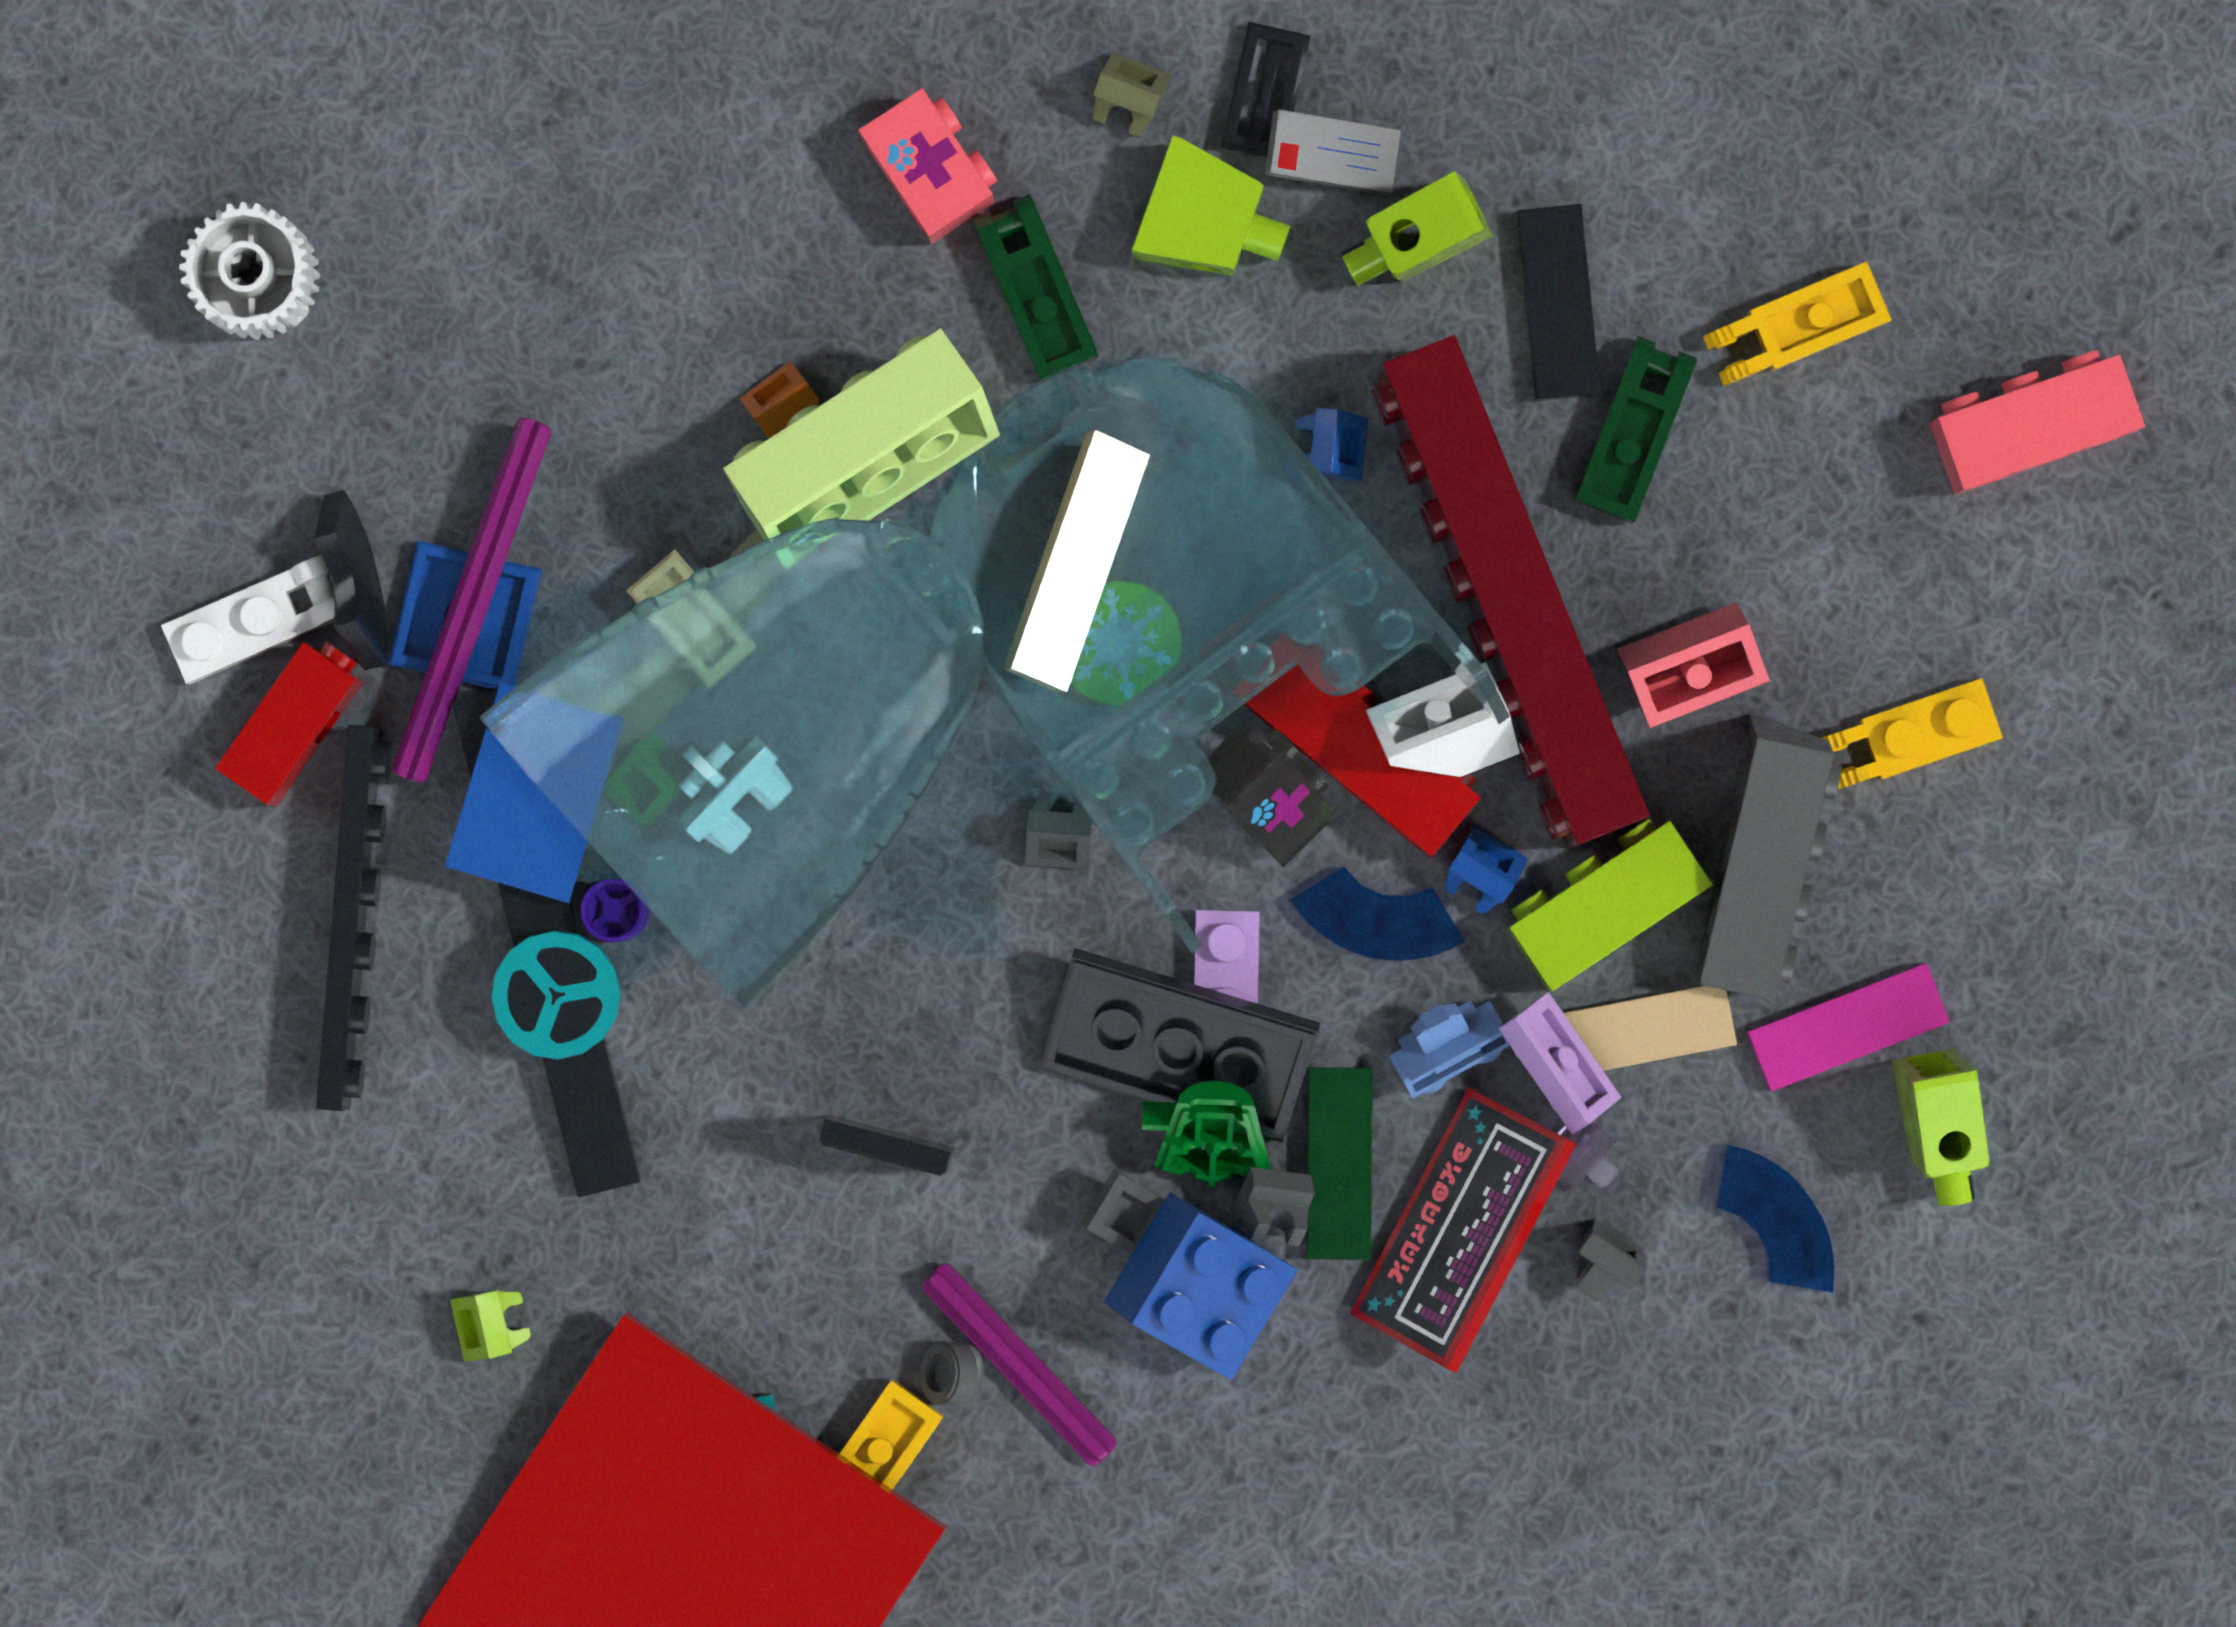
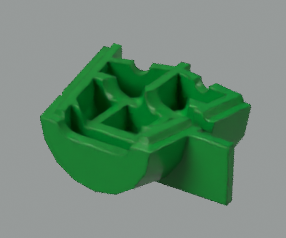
[1142,1081,1271,1188]

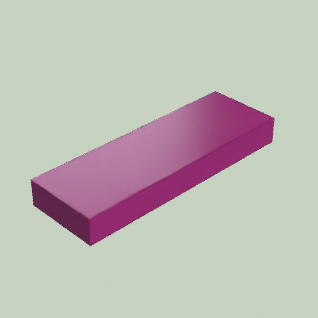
[1746,963,1950,1092]

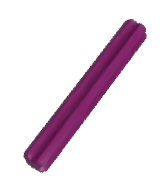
[921,1263,1117,1466]

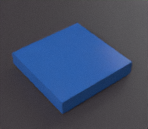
[388,540,543,690]

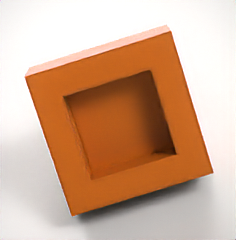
[739,361,819,438]

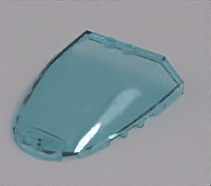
[480,517,985,1011]

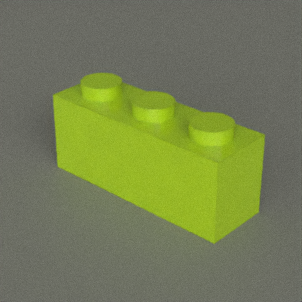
[1506,818,1713,992]

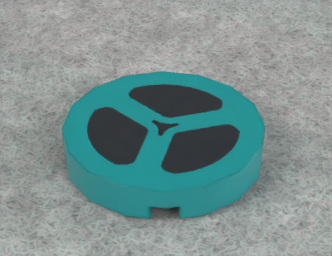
[491,930,622,1060]

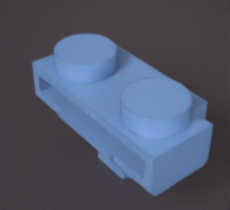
[1389,1000,1510,1099]

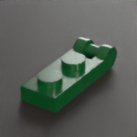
[971,194,1099,382]
[1574,335,1697,524]

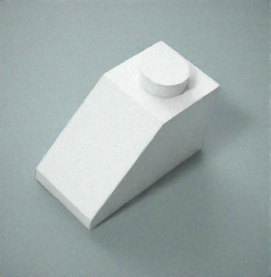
[1366,662,1520,777]

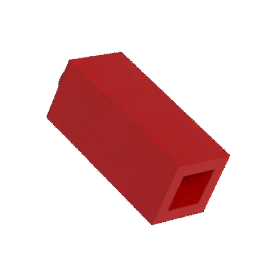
[215,641,364,807]

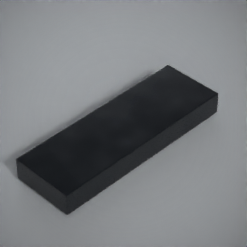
[1517,204,1601,402]

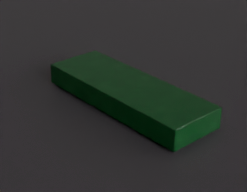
[1307,1067,1373,1260]

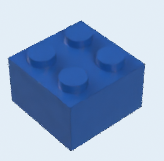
[1104,1192,1298,1381]

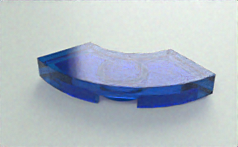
[1290,867,1465,961]
[1715,1144,1834,1293]

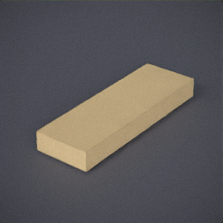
[1564,986,1737,1071]

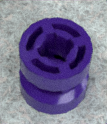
[581,878,650,942]

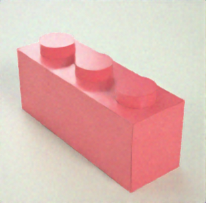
[1929,350,2146,495]

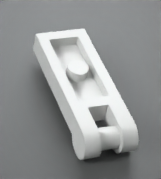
[161,555,335,685]

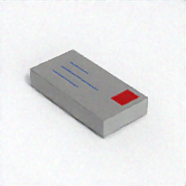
[1265,110,1401,195]

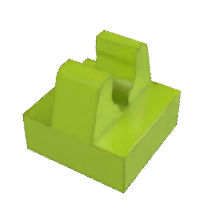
[450,1290,531,1362]

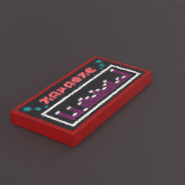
[1350,1087,1577,1373]

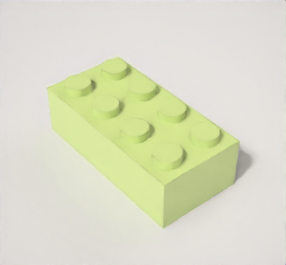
[723,328,1000,574]

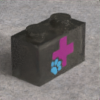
[1192,718,1337,868]

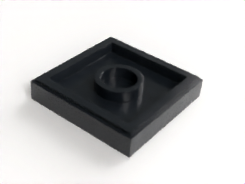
[819,1115,955,1176]

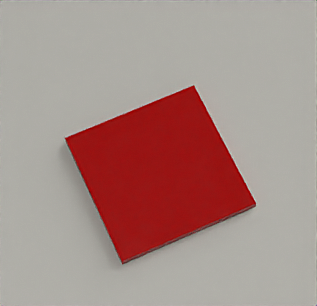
[418,1312,947,1627]

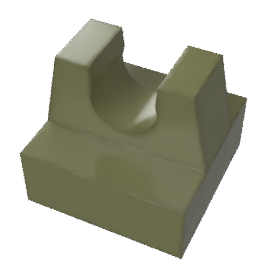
[1093,52,1172,138]

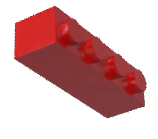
[1233,634,1481,858]

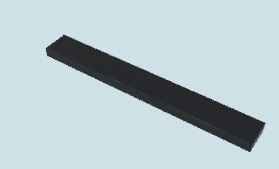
[451,690,641,1198]

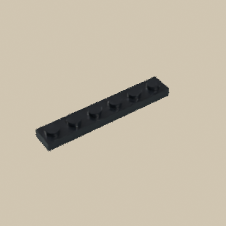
[316,724,392,1111]

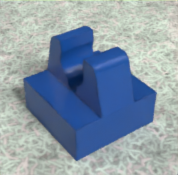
[1292,408,1369,481]
[1445,825,1528,913]

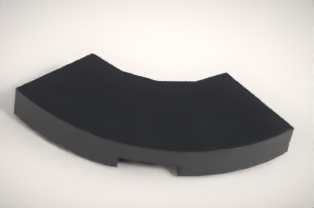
[314,490,387,670]

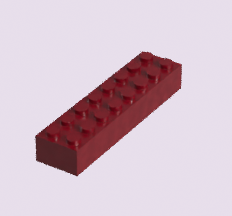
[1371,334,1650,848]

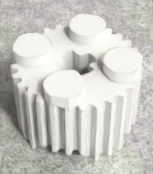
[179,202,320,340]

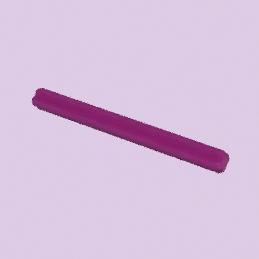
[392,417,551,782]

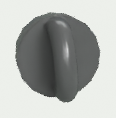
[919,1341,985,1406]

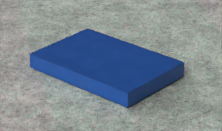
[444,681,624,903]

